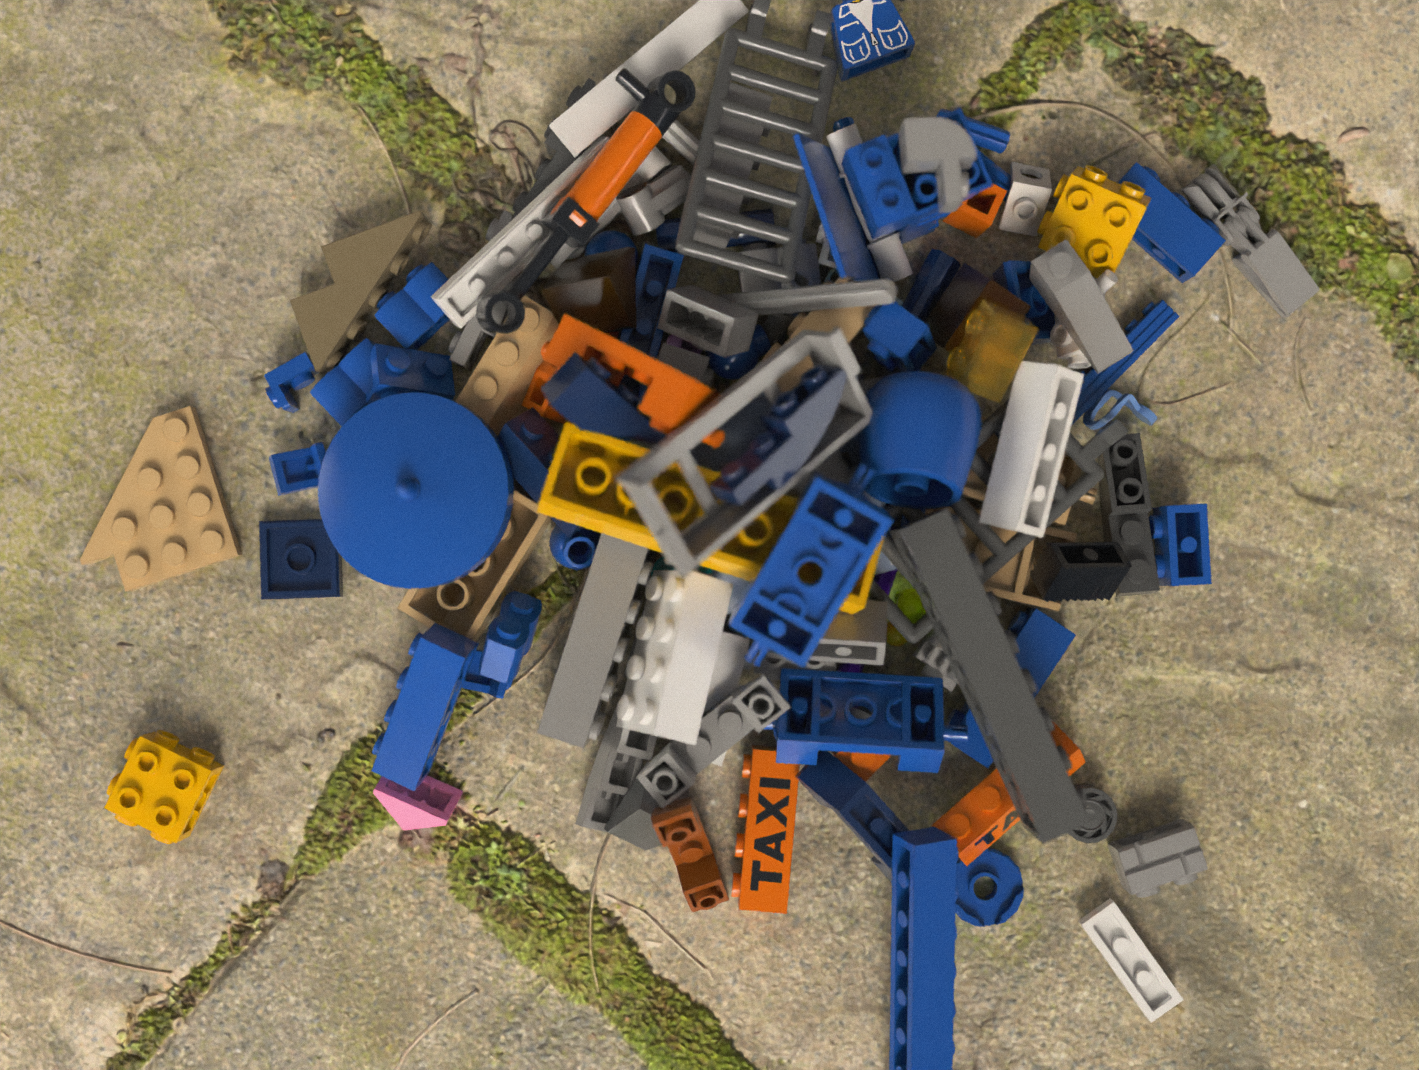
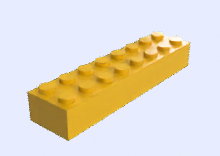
[537,422,885,615]

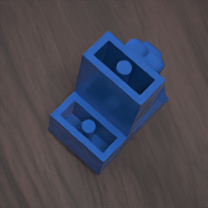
[841,107,993,244]

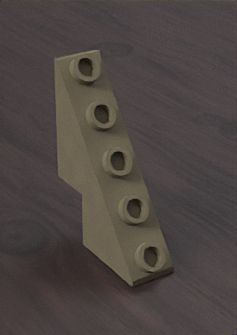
[290,210,432,376]

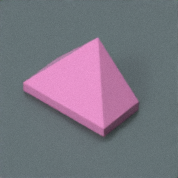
[373,776,463,830]

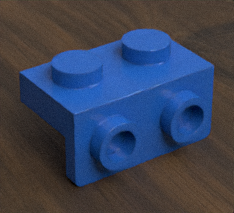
[366,344,455,405]

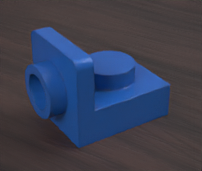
[264,352,319,413]

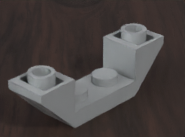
[636,674,791,809]

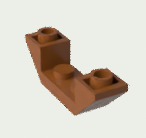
[651,796,729,913]

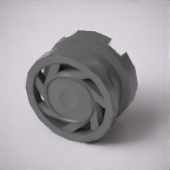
[1067,783,1118,843]

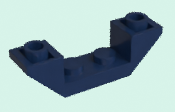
[795,750,909,883]

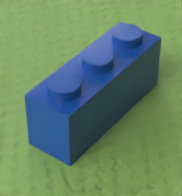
[1117,162,1226,283]

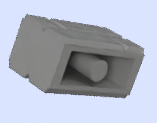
[1108,819,1208,898]

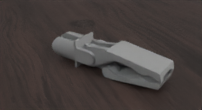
[1182,164,1320,318]

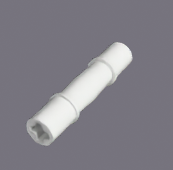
[826,123,913,282]

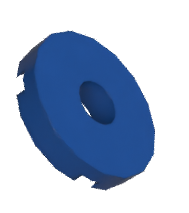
[956,847,1024,927]

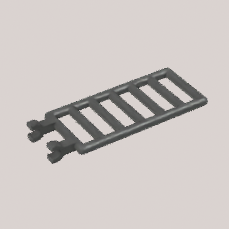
[675,0,838,283]
[868,370,1128,643]

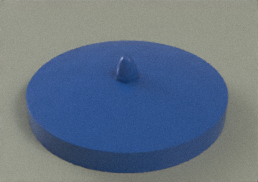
[318,392,514,589]

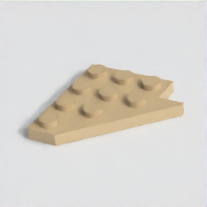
[80,406,242,592]

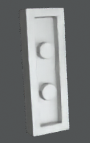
[1078,898,1183,1023]

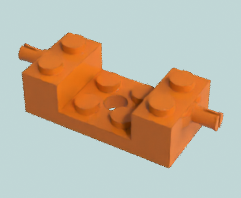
[541,314,725,448]

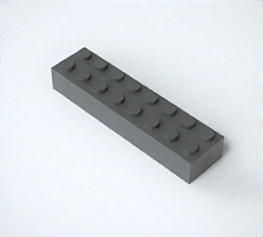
[889,509,1090,844]

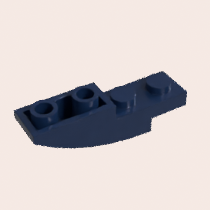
[709,366,847,505]

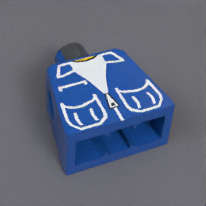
[830,0,915,82]

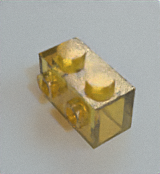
[946,299,1039,403]

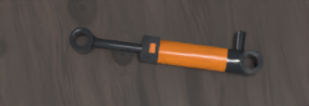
[476,68,696,334]

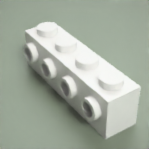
[979,361,1084,538]

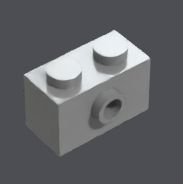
[658,285,759,357]

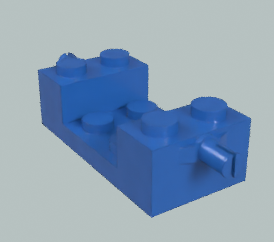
[729,462,893,668]
[764,668,968,773]

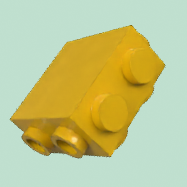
[1037,165,1152,278]
[104,730,224,844]

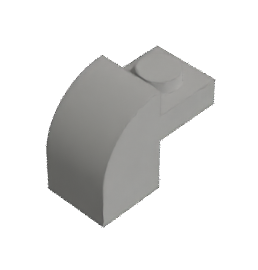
[898,117,977,213]

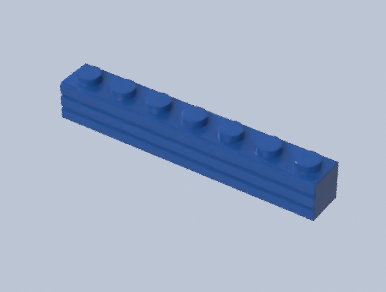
[1046,299,1180,434]

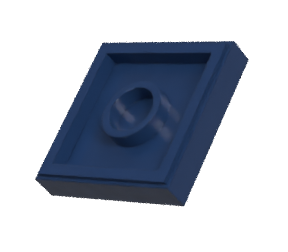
[259,519,343,600]

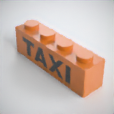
[931,721,1085,866]
[731,744,800,914]

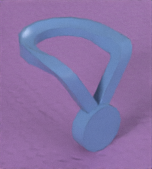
[1083,389,1157,430]

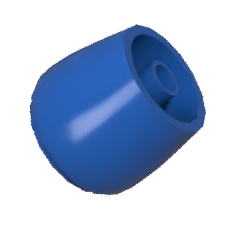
[858,371,981,509]

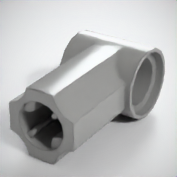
[616,165,691,235]

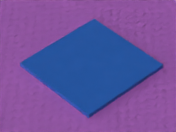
[793,133,881,281]

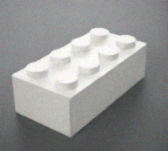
[616,570,733,745]

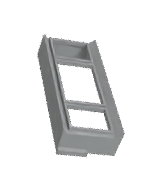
[615,327,872,577]

